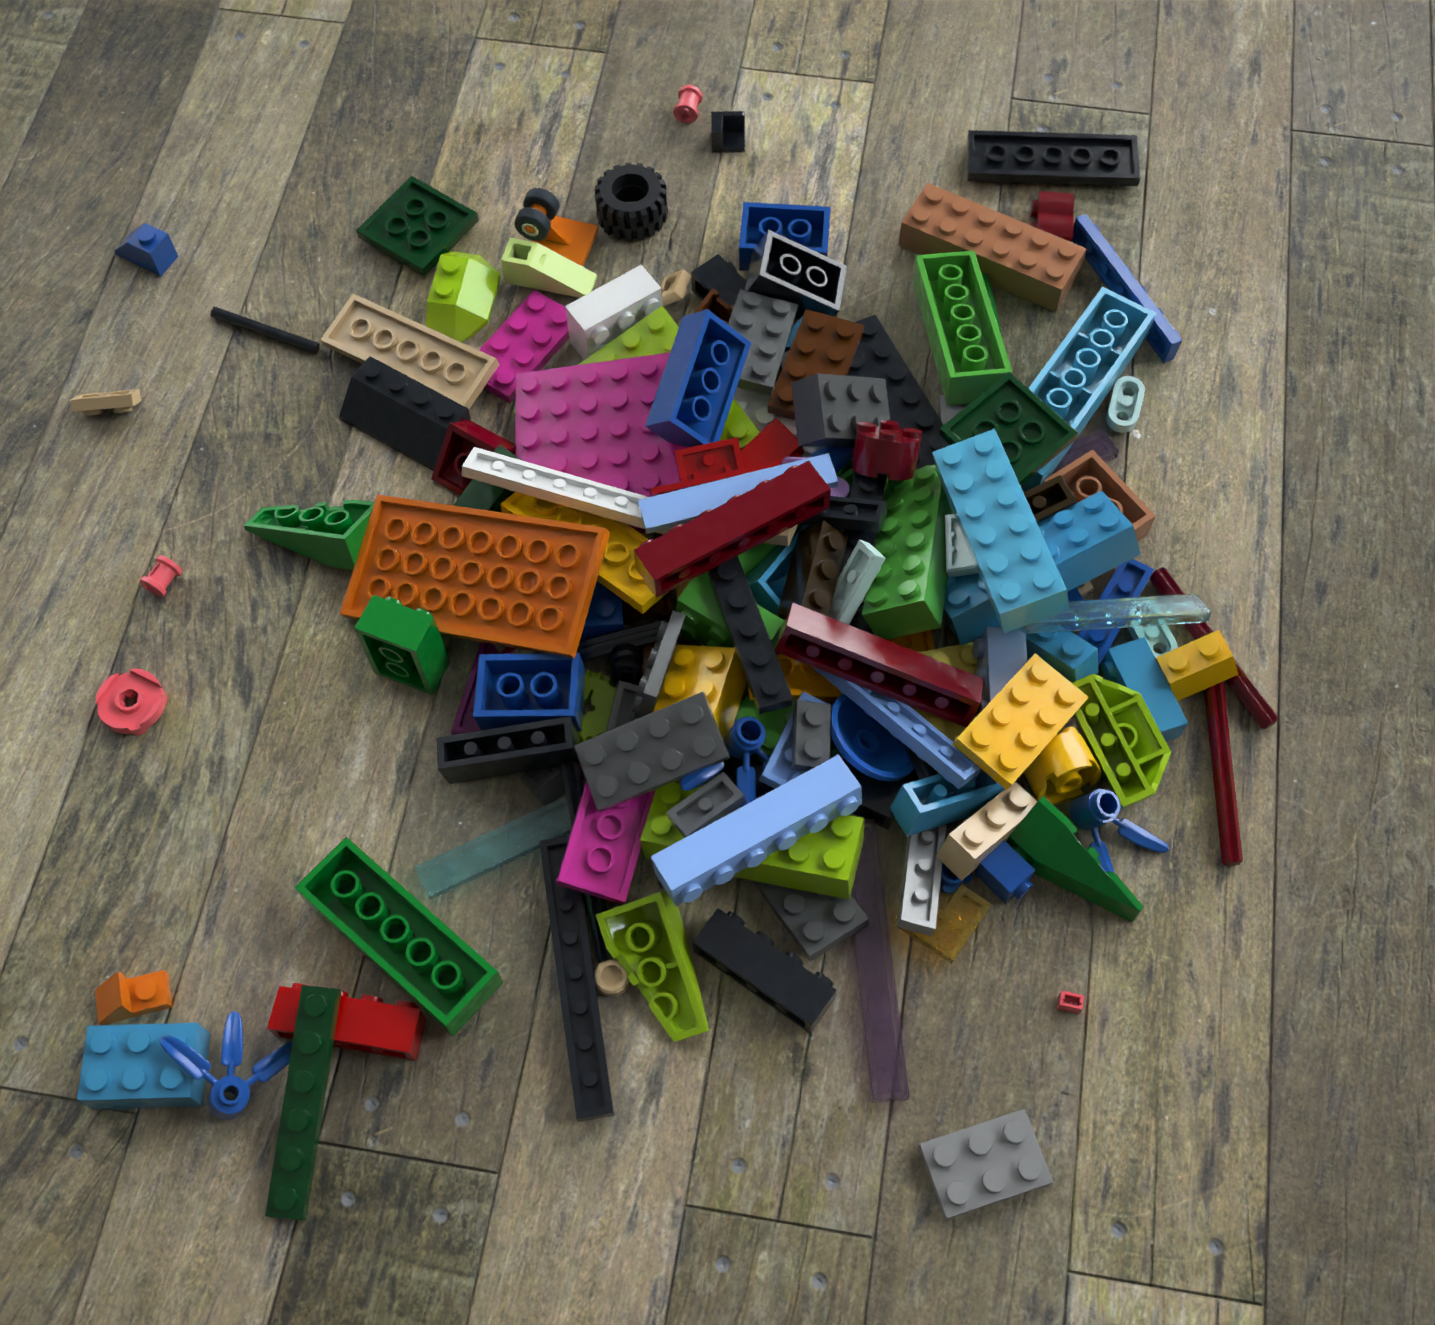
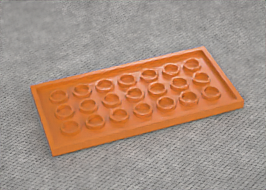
[340,494,610,659]

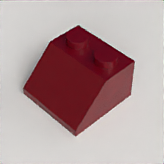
[431,420,516,495]

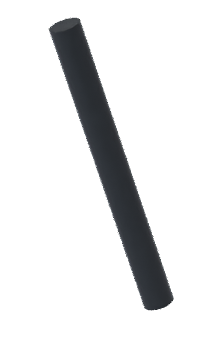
[211,307,320,354]

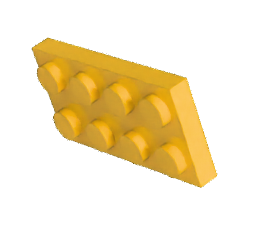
[952,653,1089,790]

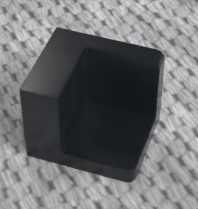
[711,111,745,153]

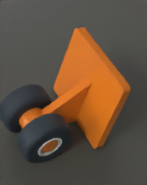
[514,188,598,267]

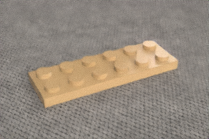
[320,294,500,409]

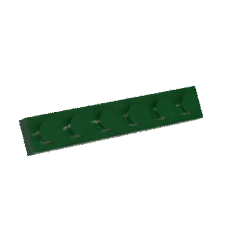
[265,985,342,1221]

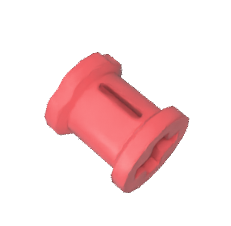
[673,85,703,124]
[139,555,183,598]

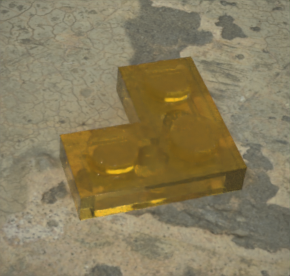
[892,885,992,964]

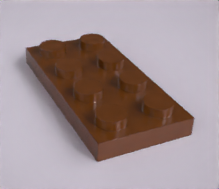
[768,309,864,420]

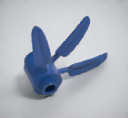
[680,717,771,808]
[1070,786,1170,873]
[160,1011,293,1121]

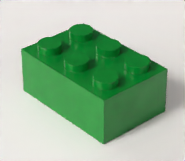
[354,595,450,695]

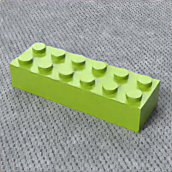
[640,782,864,900]

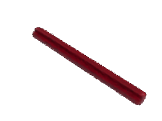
[1150,567,1278,729]
[1204,682,1243,866]

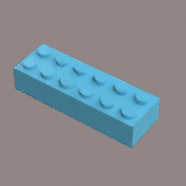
[932,429,1070,633]

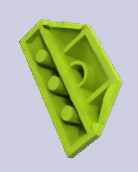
[426,251,501,342]
[1072,674,1171,809]

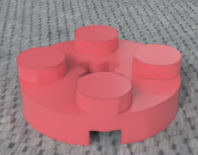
[96,669,168,736]

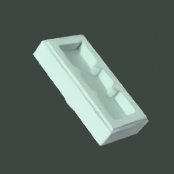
[945,514,979,577]

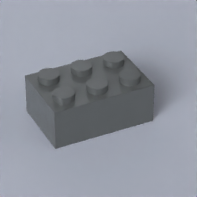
[791,373,890,448]

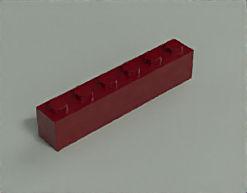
[634,460,831,598]
[775,603,983,728]

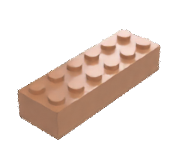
[899,183,1086,312]

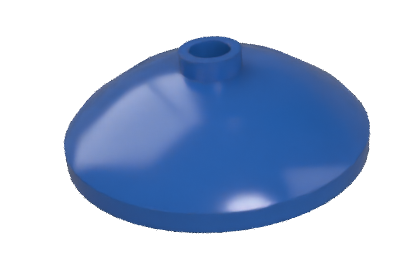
[830,694,914,781]

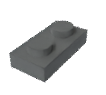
[791,700,831,772]
[666,772,746,838]

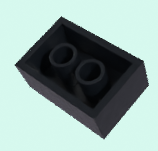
[745,230,847,320]

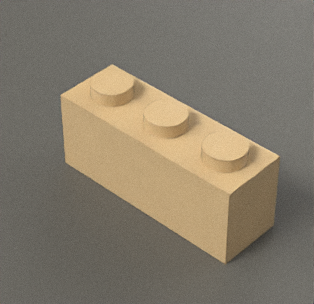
[936,781,1037,881]

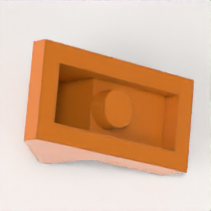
[95,970,173,1025]

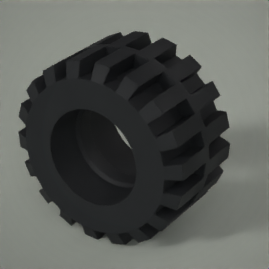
[594,162,668,242]

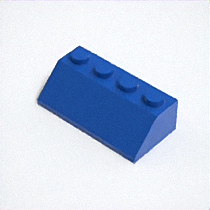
[645,309,751,447]

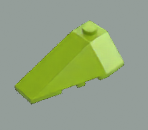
[596,890,709,1042]

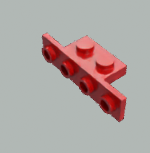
[649,437,780,497]

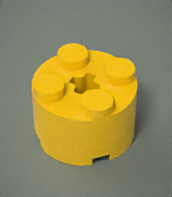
[1023,727,1102,805]

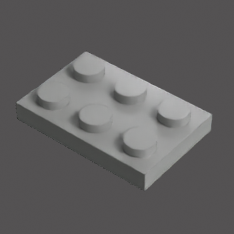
[918,1109,1053,1221]

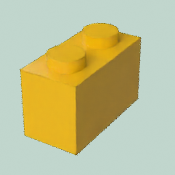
[1156,630,1238,701]

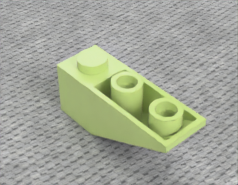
[501,238,597,298]

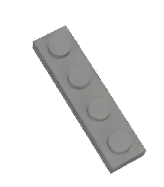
[897,824,946,936]

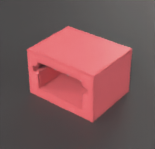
[1057,991,1084,1014]

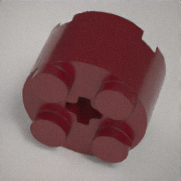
[852,420,922,481]

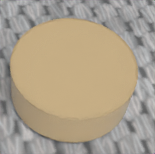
[594,959,630,997]

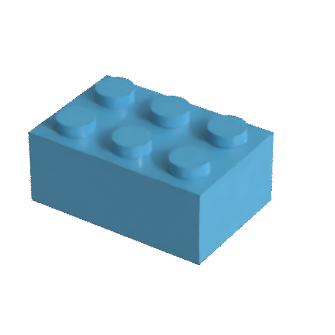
[77,1023,211,1110]

